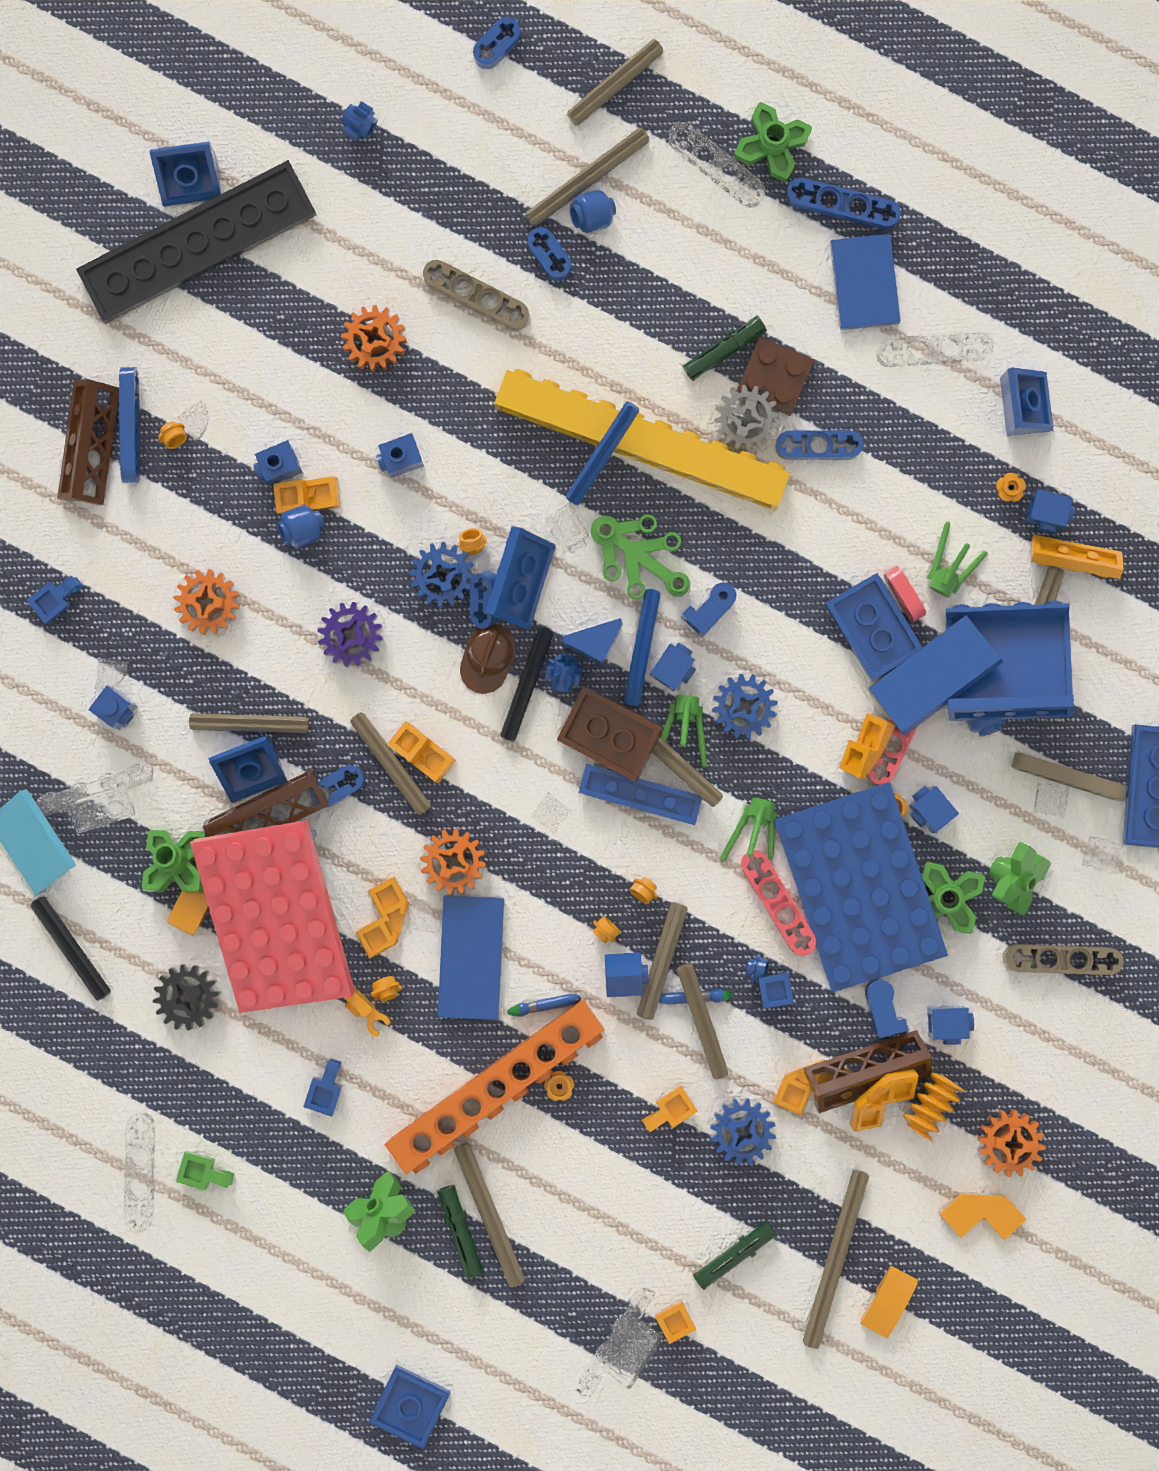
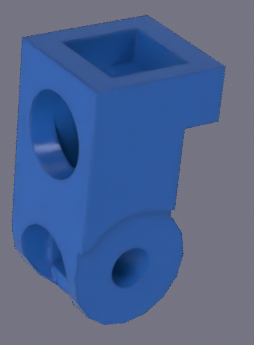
[681,582,737,637]
[865,978,909,1038]

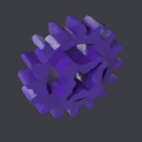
[317,602,384,668]

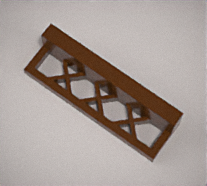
[57,379,119,505]
[202,769,329,837]
[804,1030,932,1114]

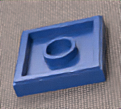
[368,1365,451,1450]

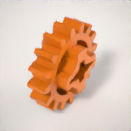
[341,305,407,372]
[173,569,240,635]
[420,829,486,895]
[977,1109,1046,1177]

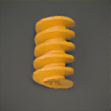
[903,1072,966,1142]

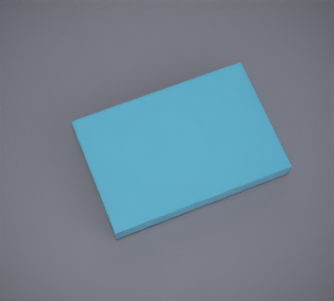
[0,789,76,896]

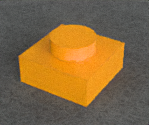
[655,1300,696,1344]

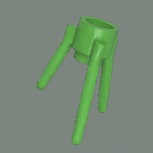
[927,521,988,598]
[660,695,707,768]
[720,798,778,862]

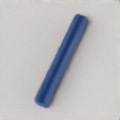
[566,401,639,505]
[624,589,661,707]

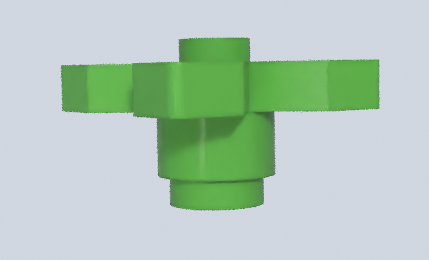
[734,102,812,182]
[142,830,207,893]
[989,842,1051,916]
[922,861,985,934]
[343,1171,415,1252]

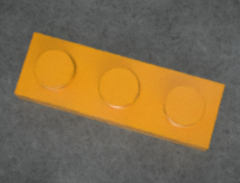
[1030,535,1123,579]

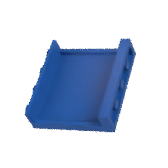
[946,601,1074,721]

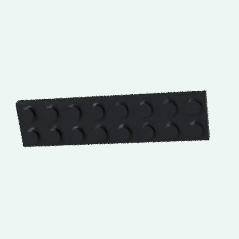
[76,160,317,324]

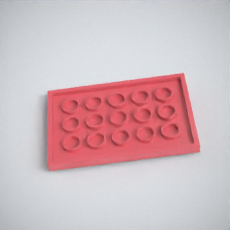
[190,820,355,1013]

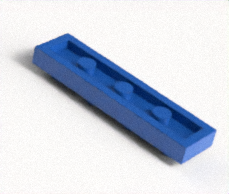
[578,764,702,826]

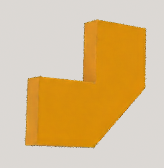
[355,876,409,959]
[773,1059,853,1115]
[850,1069,919,1131]
[939,1193,1027,1240]

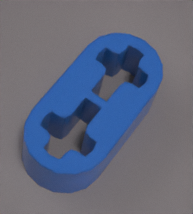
[473,17,521,70]
[527,227,571,281]
[470,570,499,629]
[310,765,365,808]

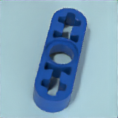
[775,430,863,460]

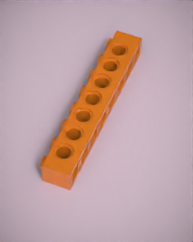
[384,998,605,1175]

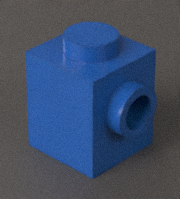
[376,433,424,478]
[253,440,303,486]
[1025,489,1075,534]
[649,643,696,692]
[88,685,137,730]
[908,785,959,833]
[604,952,649,998]
[927,1006,974,1045]

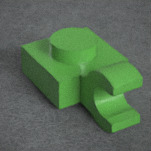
[176,1151,235,1190]

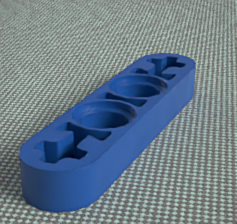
[786,178,901,230]
[119,367,140,483]

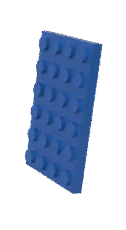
[774,782,949,993]

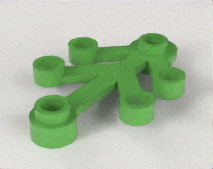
[591,514,690,600]

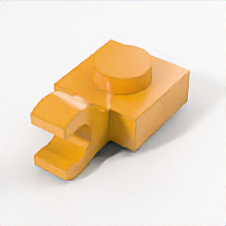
[344,987,391,1037]
[642,1085,698,1132]

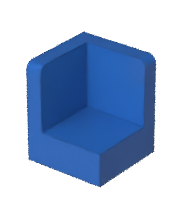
[758,971,794,1009]

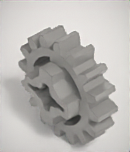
[714,385,780,451]

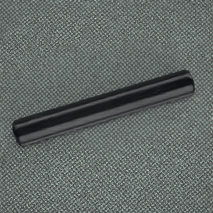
[500,626,553,742]
[30,896,111,1001]

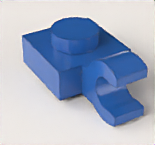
[26,575,84,624]
[303,1058,343,1117]

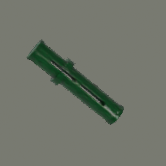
[682,315,767,382]
[436,1184,484,1279]
[693,1220,778,1290]

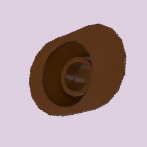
[460,624,516,694]

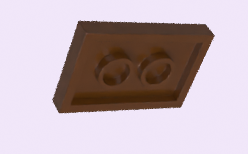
[557,686,664,782]

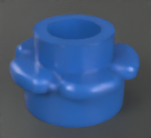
[746,954,769,984]

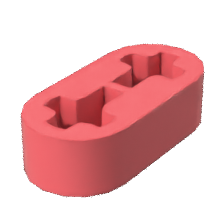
[884,566,927,622]

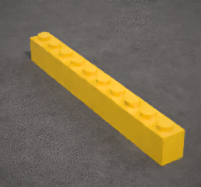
[494,369,790,511]

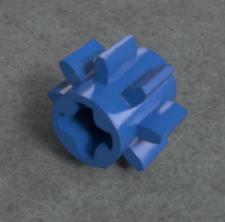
[340,101,378,142]
[544,654,583,692]

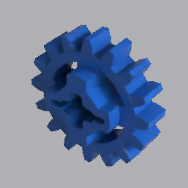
[409,542,475,608]
[712,674,778,740]
[710,1098,776,1165]

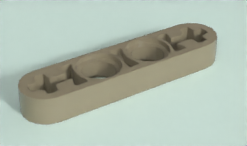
[423,260,529,330]
[1011,752,1128,802]
[1003,944,1124,975]

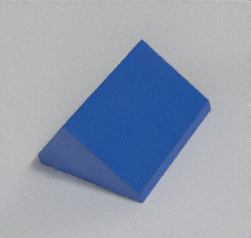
[149,141,222,206]
[1000,367,1054,436]
[562,618,623,667]
[208,736,287,803]

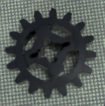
[152,964,221,1031]

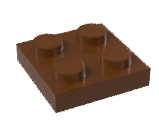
[736,337,815,416]

